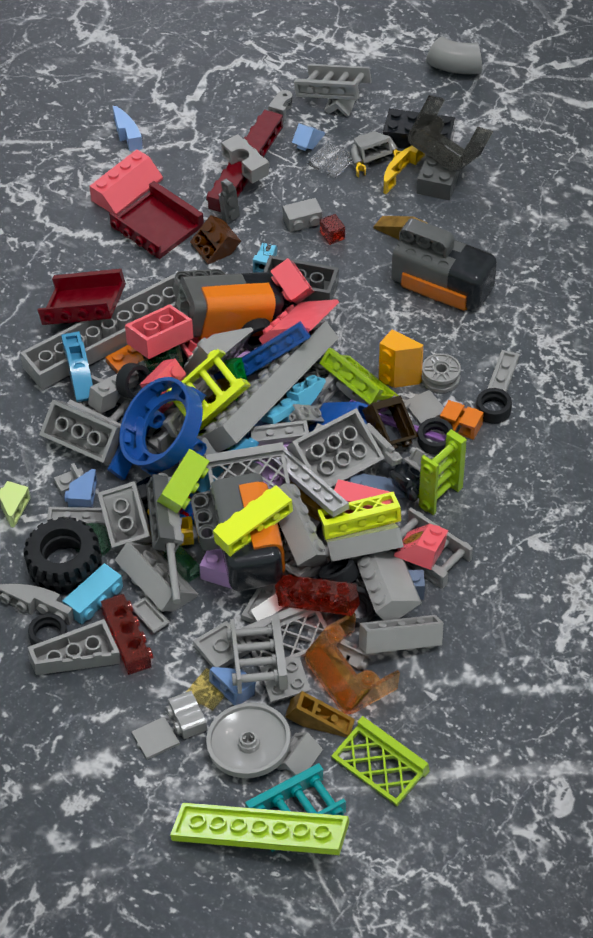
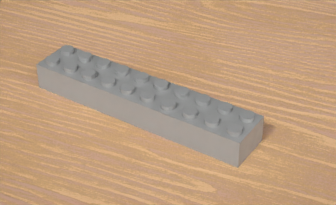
[20,274,176,390]
[202,321,339,453]

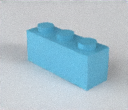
[63,563,123,625]

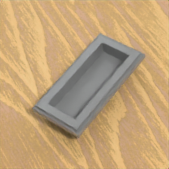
[130,596,170,633]

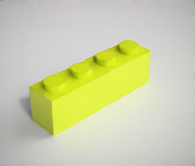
[213,485,293,557]

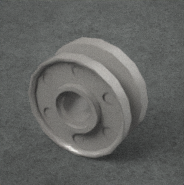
[422,353,461,393]

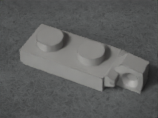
[366,423,402,467]

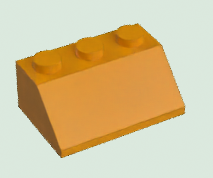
[379,329,423,388]

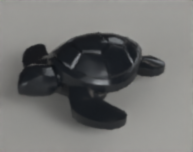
[389,462,420,502]

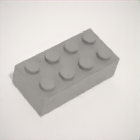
[39,400,121,464]

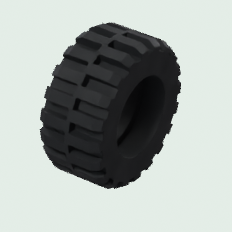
[24,517,102,594]

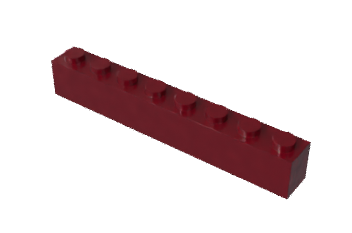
[206,109,283,212]

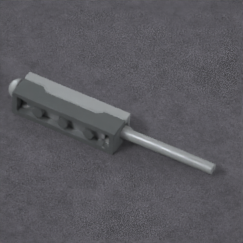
[146,473,184,604]

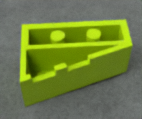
[157,449,209,513]

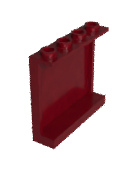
[109,181,204,259]
[38,269,126,325]

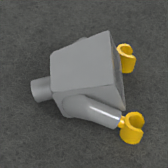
[351,131,401,177]

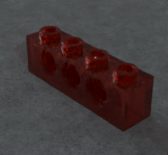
[275,575,360,616]
[101,594,154,675]

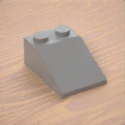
[98,481,152,553]

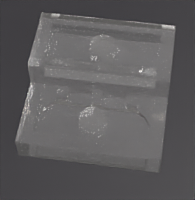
[307,141,353,178]

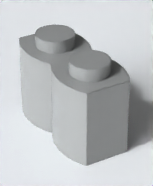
[166,691,207,739]

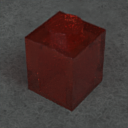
[320,214,345,245]

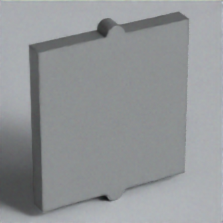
[407,390,444,425]
[132,717,180,760]

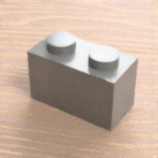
[283,198,322,232]

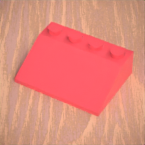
[259,299,339,344]

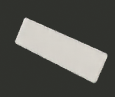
[251,585,292,621]

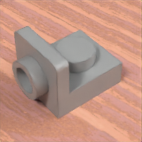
[54,463,83,496]

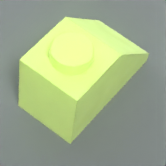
[0,481,30,528]

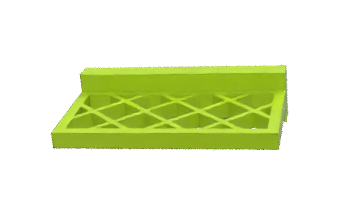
[319,348,399,404]
[331,716,430,806]

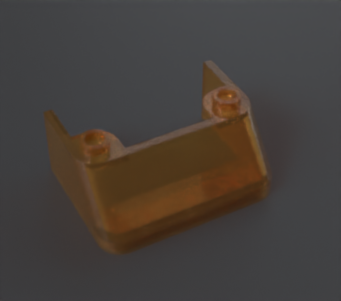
[305,612,400,714]

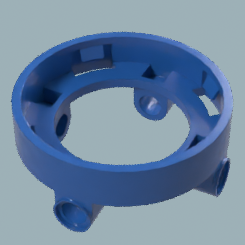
[119,377,207,475]

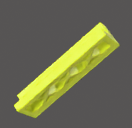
[318,492,401,540]

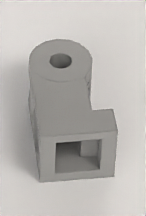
[268,90,292,122]

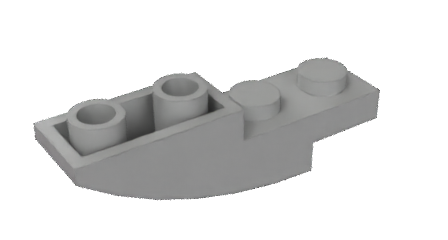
[0,584,74,625]

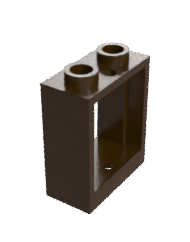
[362,395,418,450]

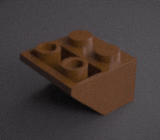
[190,215,241,264]

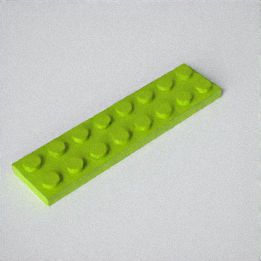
[170,803,349,855]

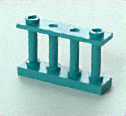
[245,763,346,852]

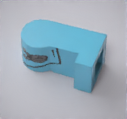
[253,243,277,272]

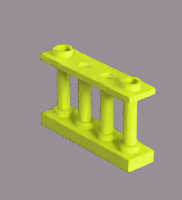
[165,349,251,431]

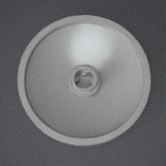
[206,703,291,778]

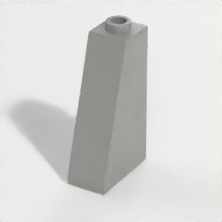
[324,523,404,561]

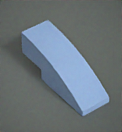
[113,106,143,151]

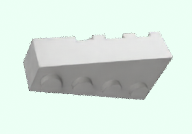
[27,619,120,675]

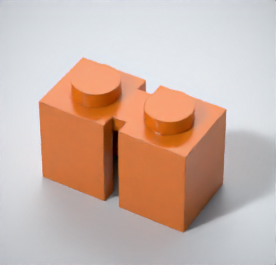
[440,400,484,440]

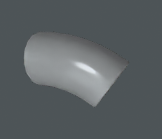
[426,36,482,74]

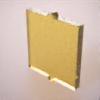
[185,668,225,711]

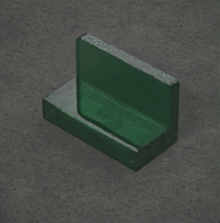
[163,545,200,583]

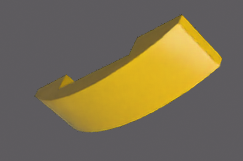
[383,142,425,194]

